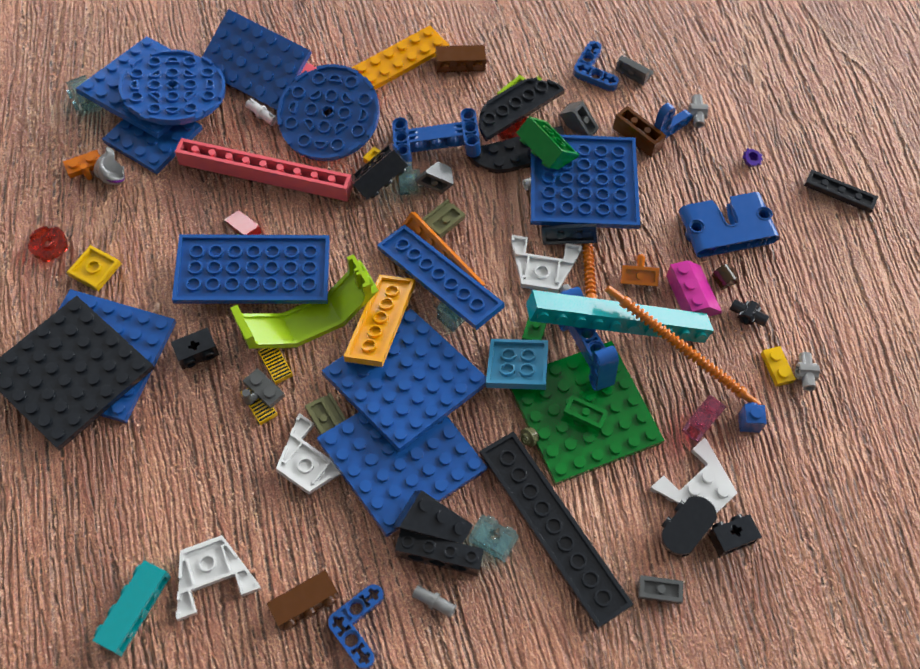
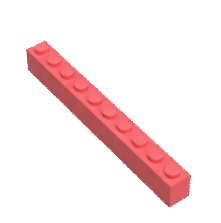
[175,138,353,202]

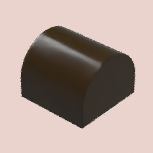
[712,264,739,290]

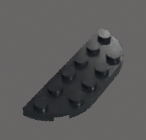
[479,78,565,141]
[467,126,565,174]

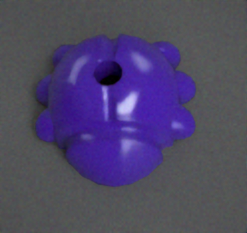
[742,148,763,167]

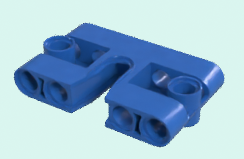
[678,192,780,258]

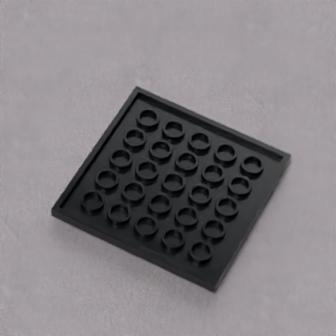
[0,296,155,451]

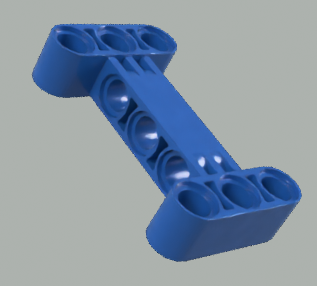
[392,108,481,166]
[558,286,619,391]

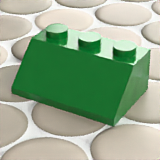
[517,116,579,169]

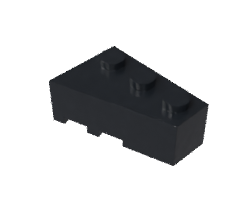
[392,490,473,544]

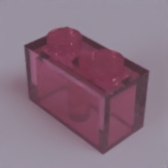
[682,395,726,443]

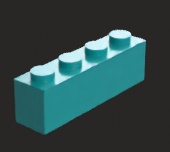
[92,560,171,657]

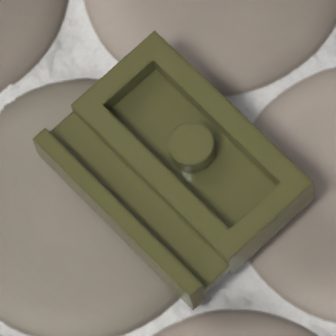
[422,199,465,238]
[305,393,346,435]

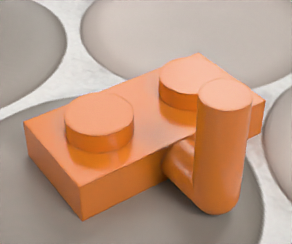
[63,149,100,180]
[620,254,660,287]

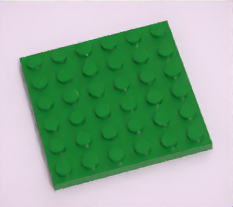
[510,341,665,485]

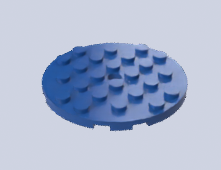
[118,50,226,125]
[277,64,380,161]

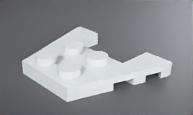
[511,235,582,293]
[276,413,341,494]
[650,438,737,513]
[176,535,262,621]

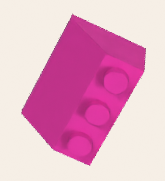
[666,260,722,317]

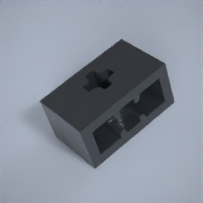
[171,327,219,370]
[708,514,762,557]

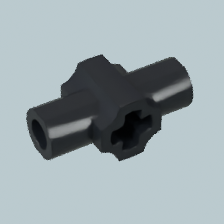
[729,299,770,327]

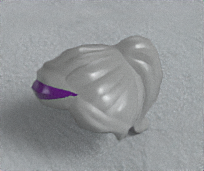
[93,147,125,185]

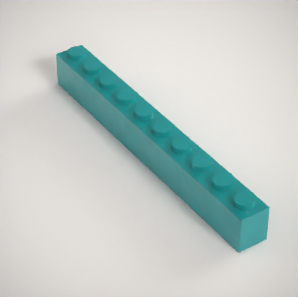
[526,290,714,343]

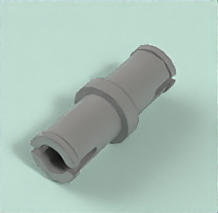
[412,585,457,618]

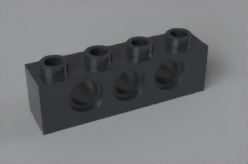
[395,529,484,576]

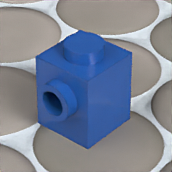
[738,402,767,433]

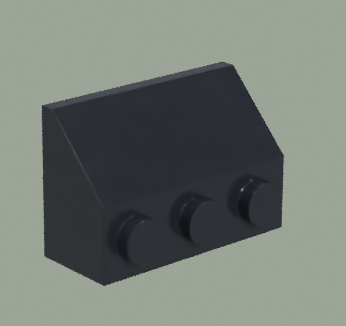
[352,142,408,200]

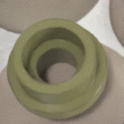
[520,427,539,447]

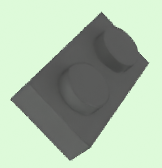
[638,575,684,604]

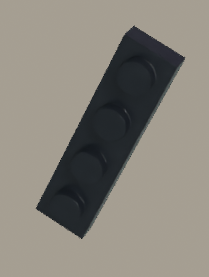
[804,169,878,213]

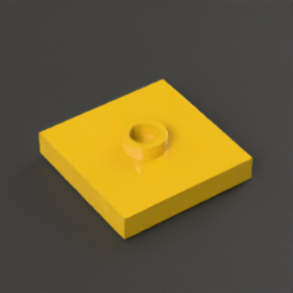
[66,245,122,292]

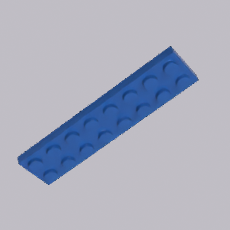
[377,224,505,330]

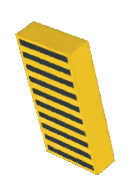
[258,348,293,385]
[240,388,278,426]

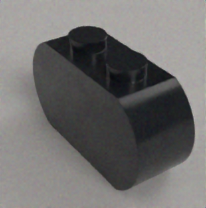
[661,496,717,557]

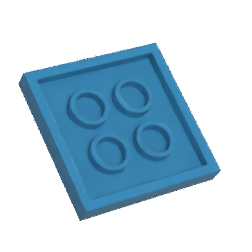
[486,339,549,390]

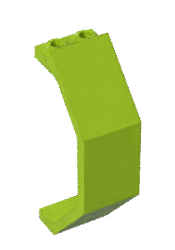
[230,254,379,349]

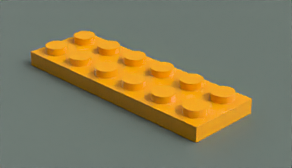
[351,25,449,90]
[344,275,416,367]

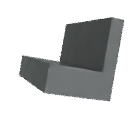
[615,55,654,85]

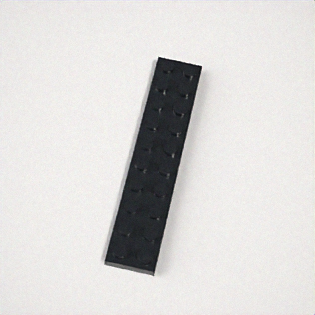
[479,431,634,629]

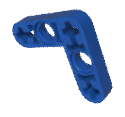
[573,41,619,91]
[654,103,693,139]
[328,584,384,669]

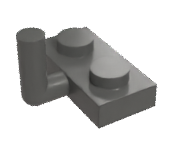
[242,368,285,409]

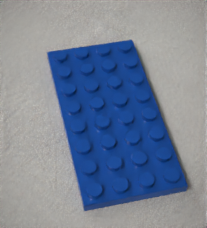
[172,234,330,304]

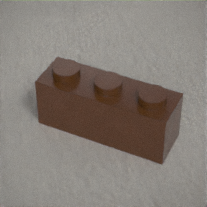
[436,45,486,73]
[613,106,666,157]
[266,569,339,631]

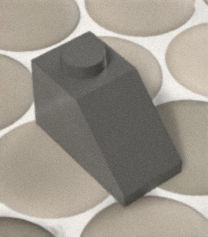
[560,101,599,136]
[415,161,454,193]

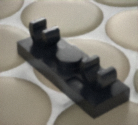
[541,224,598,245]

